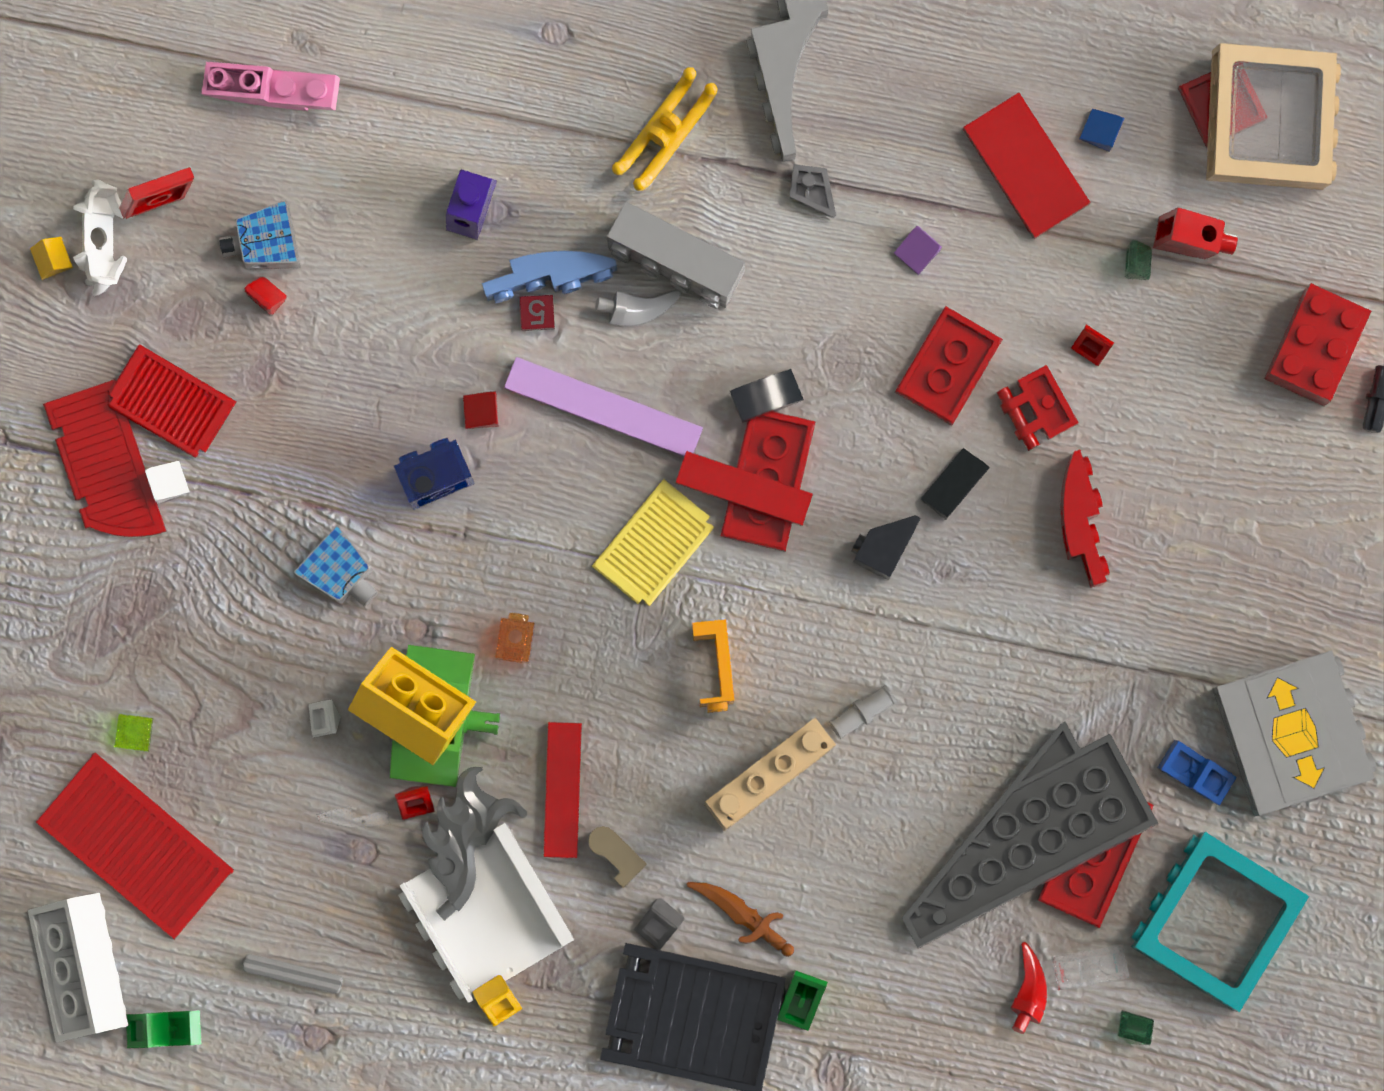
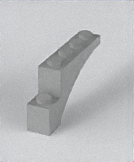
[746,0,829,162]

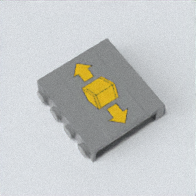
[1212,650,1376,817]

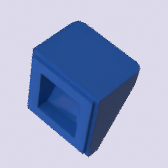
[1079,108,1124,152]

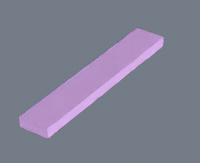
[504,357,703,457]

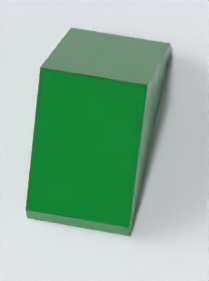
[777,970,828,1031]

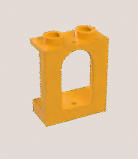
[692,619,734,713]

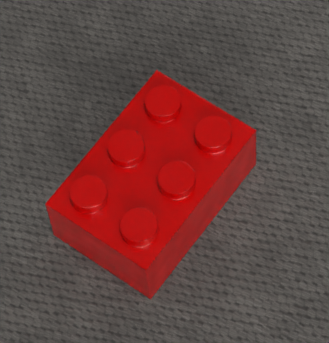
[1264,283,1372,407]

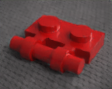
[996,365,1079,451]

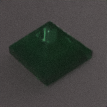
[1117,1011,1154,1045]

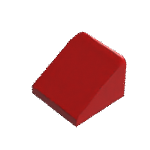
[244,277,287,315]
[463,391,499,429]

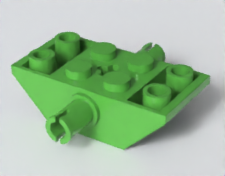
[390,645,500,787]

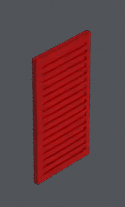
[36,752,234,939]

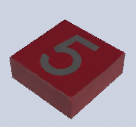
[520,295,555,331]

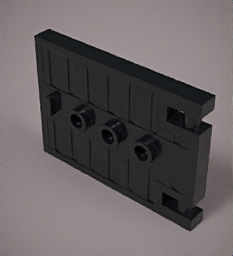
[600,943,786,1091]

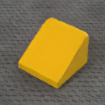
[473,975,522,1027]

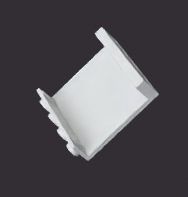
[398,823,574,1003]

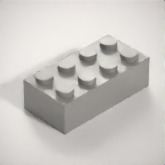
[607,201,745,309]

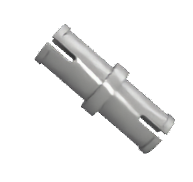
[829,685,897,739]

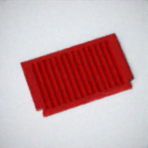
[108,344,237,458]

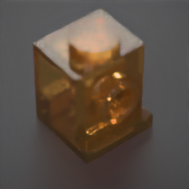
[495,613,535,664]

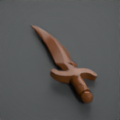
[686,882,794,957]

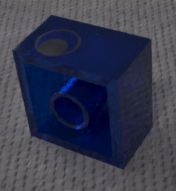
[394,438,475,510]

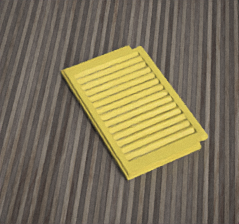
[592,479,714,606]

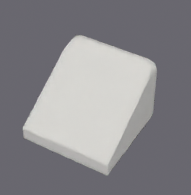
[145,461,190,503]

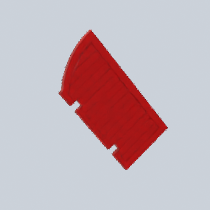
[43,379,167,537]

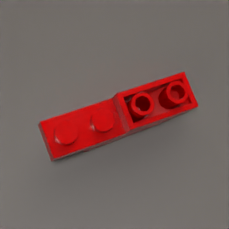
[1060,450,1110,588]

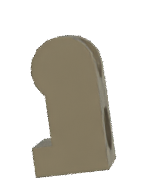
[588,826,647,888]

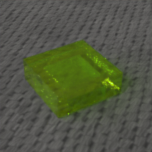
[114,714,154,752]

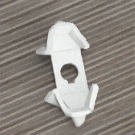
[73,180,127,296]

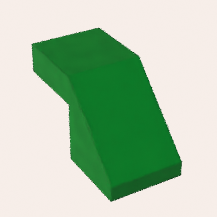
[126,1010,202,1048]

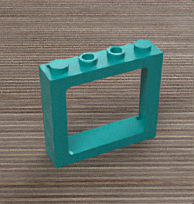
[1131,832,1310,1012]

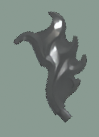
[422,767,527,921]

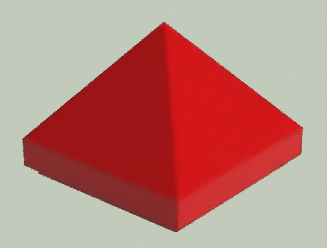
[1071,324,1114,366]
[395,786,435,820]

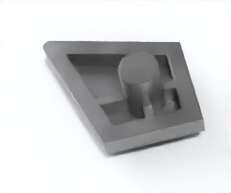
[789,164,836,218]

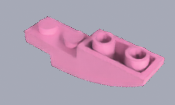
[201,62,340,111]

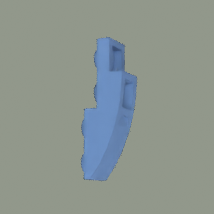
[482,251,617,303]

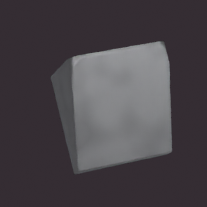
[634,898,685,950]

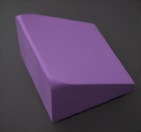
[894,226,942,275]

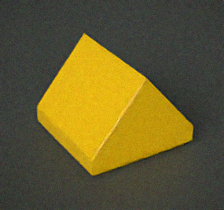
[30,237,73,280]

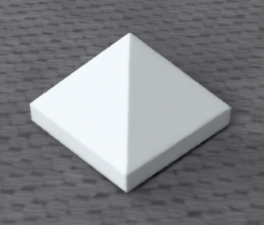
[309,700,341,738]

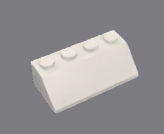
[28,893,128,1043]

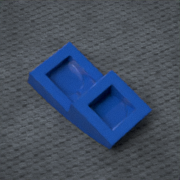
[1157,740,1237,806]

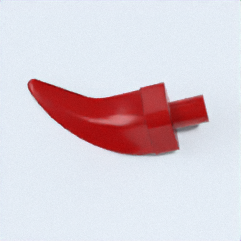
[1011,942,1047,1034]

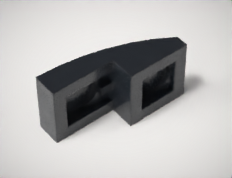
[730,369,804,423]

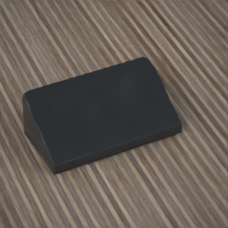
[921,448,990,520]

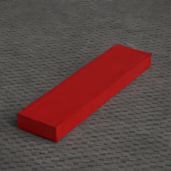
[675,451,813,526]
[544,722,582,858]

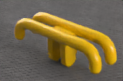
[612,67,718,191]

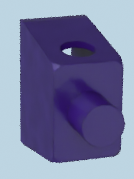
[446,169,497,240]

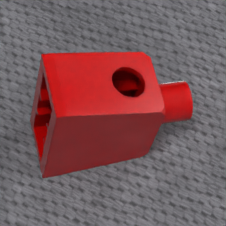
[1153,207,1238,259]

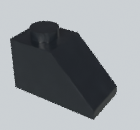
[851,515,921,580]

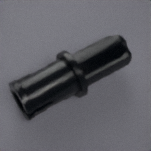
[1363,365,1384,433]

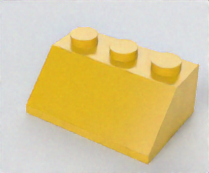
[348,647,476,765]

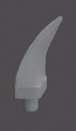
[595,289,682,326]

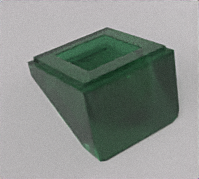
[1125,240,1152,280]

